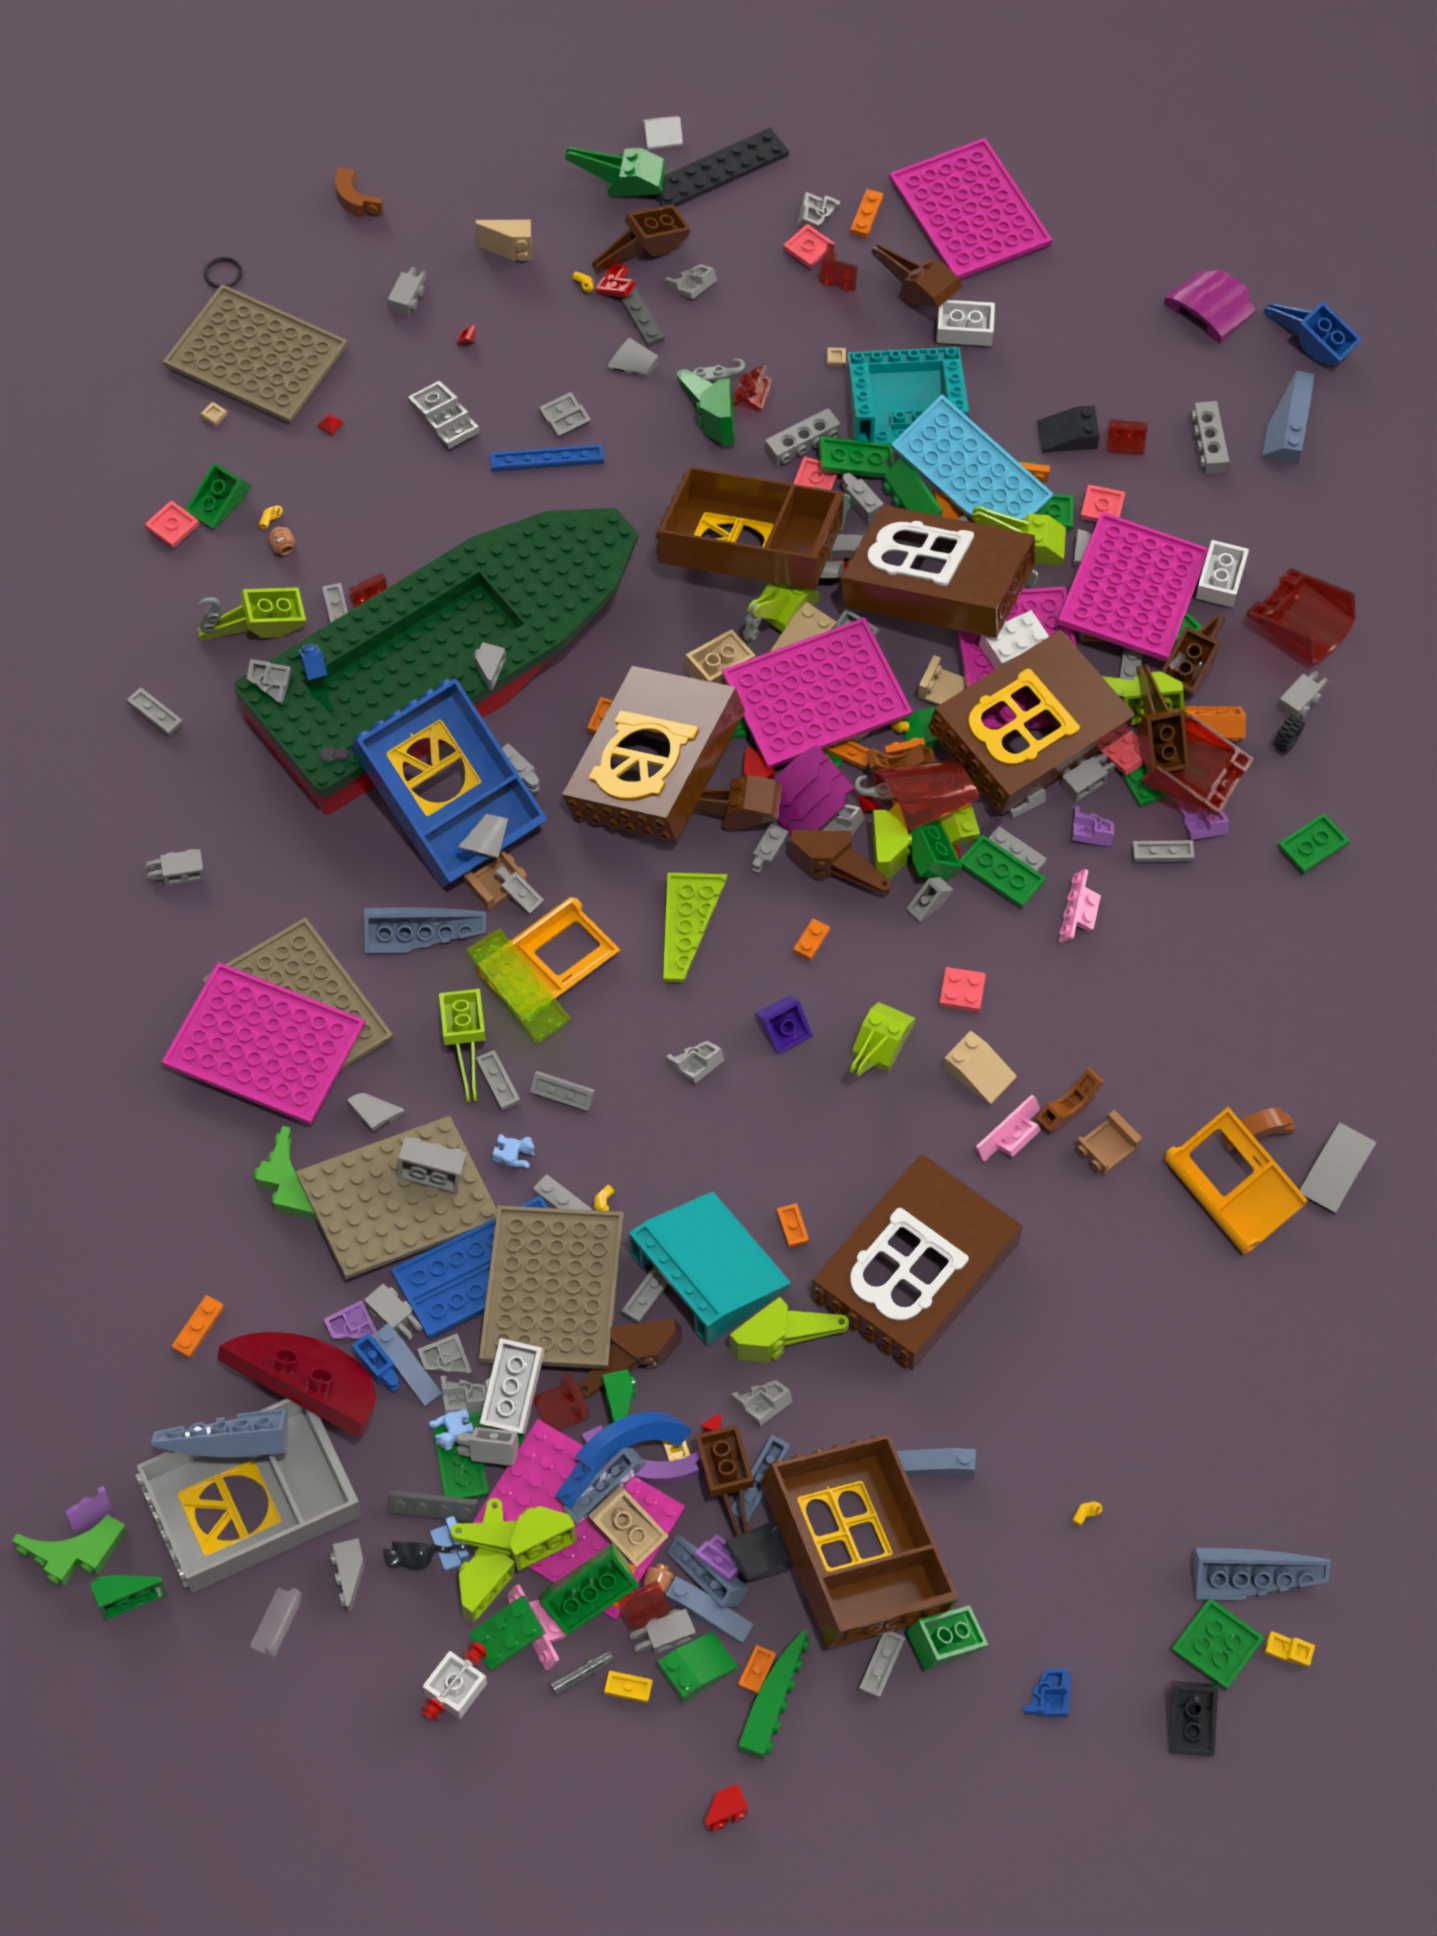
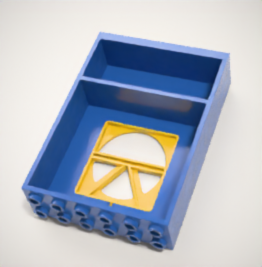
[350,678,548,888]

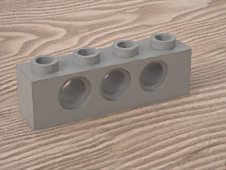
[1190,401,1229,475]
[765,408,841,466]

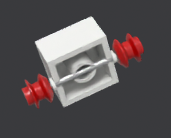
[421,1642,487,1722]

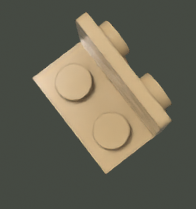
[918,655,966,705]

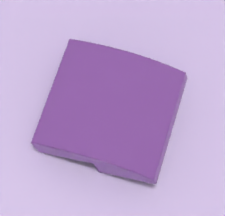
[694,1534,742,1581]

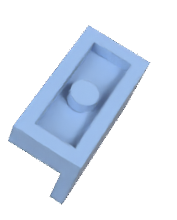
[431,1516,470,1571]

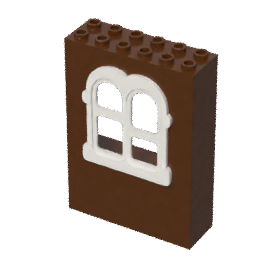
[840,505,1036,638]
[811,1153,1023,1371]

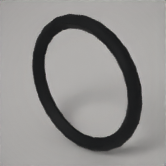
[204,257,242,288]

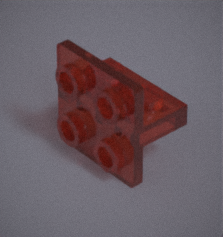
[733,364,773,412]
[1107,419,1148,454]
[617,1580,673,1629]

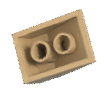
[476,220,532,261]
[770,602,837,652]
[683,629,755,684]
[943,1030,1017,1106]
[588,1485,668,1567]

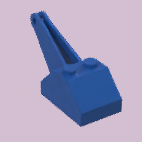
[1264,301,1362,366]

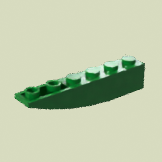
[738,1629,810,1761]

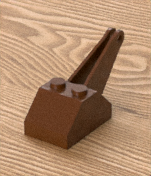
[591,204,691,273]
[872,244,963,307]
[1161,614,1226,696]
[1136,664,1189,775]
[694,775,782,832]
[790,830,891,895]
[577,1318,683,1399]
[695,1425,754,1537]

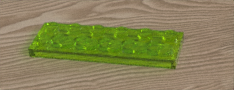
[466,928,571,1043]

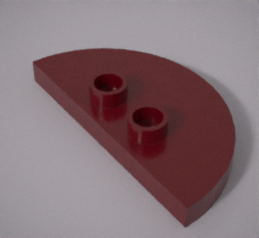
[217,1332,376,1438]

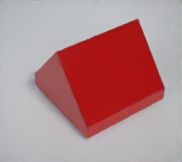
[702,1414,722,1433]

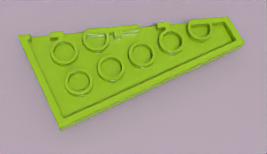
[663,872,728,983]

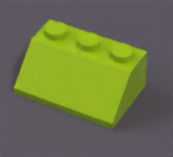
[925,780,980,847]

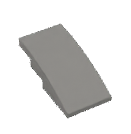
[408,381,480,449]
[1299,1122,1377,1213]

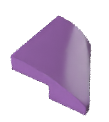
[1072,806,1114,847]
[1178,806,1229,840]
[323,1300,377,1339]
[65,1486,116,1534]

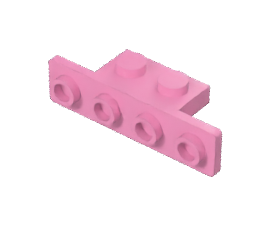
[1059,869,1101,944]
[976,1095,1041,1162]
[507,1585,566,1671]

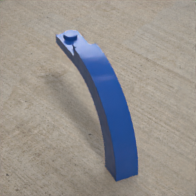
[555,1412,692,1509]

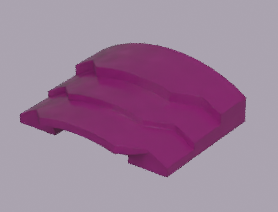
[1164,269,1256,344]
[774,745,856,834]

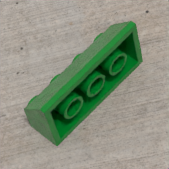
[882,457,943,517]
[540,1543,639,1635]

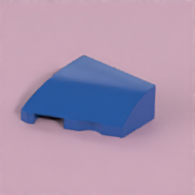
[1023,1668,1072,1717]

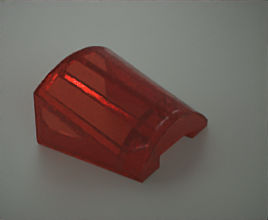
[1246,568,1356,665]
[1141,713,1254,816]
[871,759,980,830]

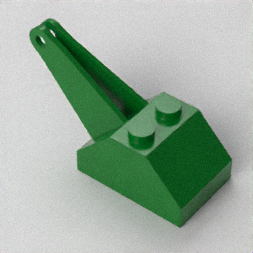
[565,147,666,197]

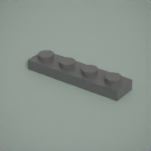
[618,286,664,347]
[388,1490,477,1522]

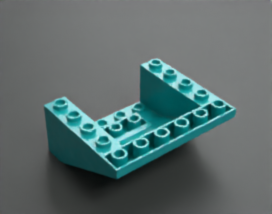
[848,347,969,444]
[629,1192,791,1347]

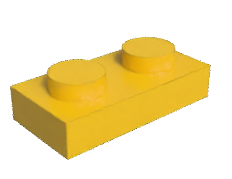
[604,1671,653,1704]

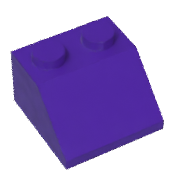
[754,995,813,1054]

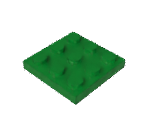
[1171,1598,1265,1691]

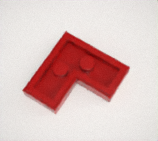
[595,264,635,297]

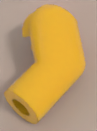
[572,271,594,292]
[259,505,283,529]
[890,720,909,733]
[594,1185,615,1211]
[1072,1502,1102,1527]

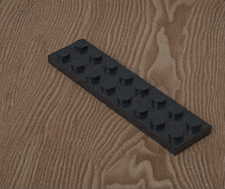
[652,127,789,207]

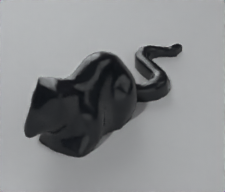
[383,1541,479,1570]

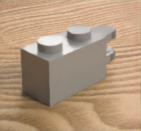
[388,267,427,317]
[842,473,884,526]
[1277,671,1328,719]
[502,743,540,794]
[1061,753,1116,803]
[146,849,205,886]
[364,1283,422,1340]
[456,1427,519,1466]
[629,1609,696,1655]

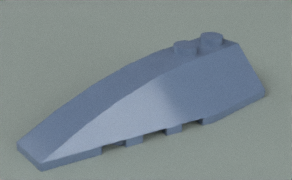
[1262,371,1315,464]
[364,907,486,953]
[151,1409,288,1458]
[1193,1548,1331,1600]

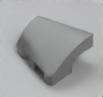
[458,814,508,858]

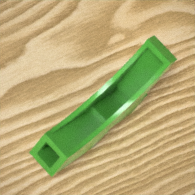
[254,1126,318,1222]
[12,1514,128,1587]

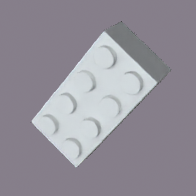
[480,1338,545,1434]

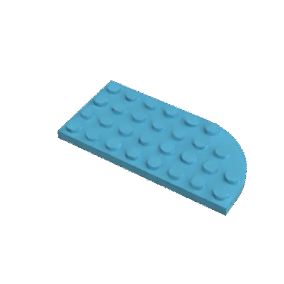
[891,394,1054,520]

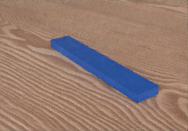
[490,444,604,472]

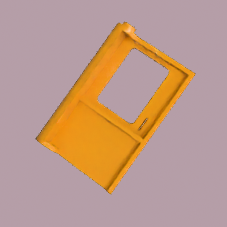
[475,897,620,1021]
[1165,1107,1308,1255]

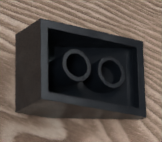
[1037,405,1100,453]
[724,1522,794,1580]
[1169,1681,1218,1756]

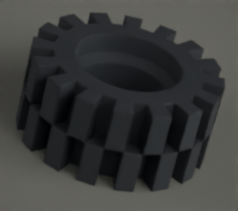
[1273,715,1305,753]

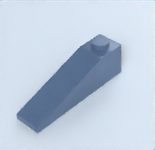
[372,1323,442,1407]
[731,1435,794,1522]
[563,1447,646,1524]
[896,1448,976,1479]
[667,1535,749,1607]
[665,1576,754,1644]

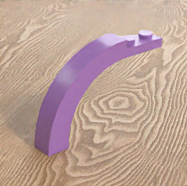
[582,1425,702,1486]

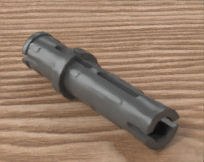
[550,1649,615,1696]

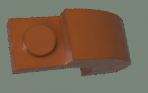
[335,167,384,218]
[866,744,936,780]
[1036,1068,1105,1132]
[1221,1107,1296,1151]

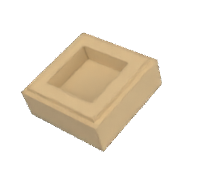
[827,348,846,367]
[201,402,227,427]

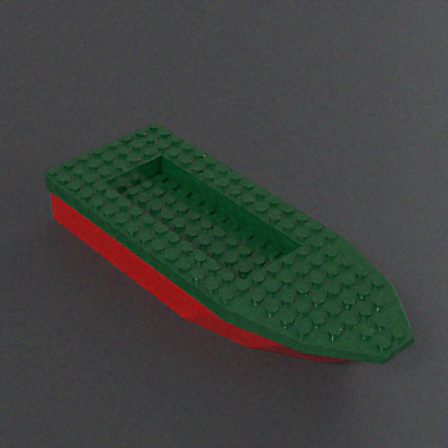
[234,508,639,815]

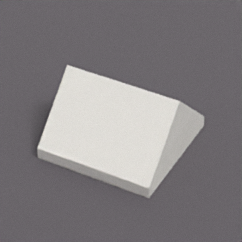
[642,116,683,150]

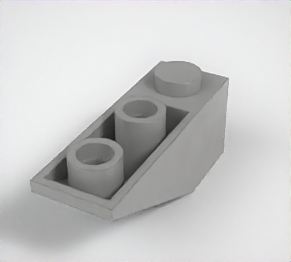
[330,1538,365,1613]

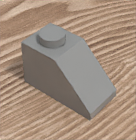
[474,642,506,691]
[906,877,954,922]

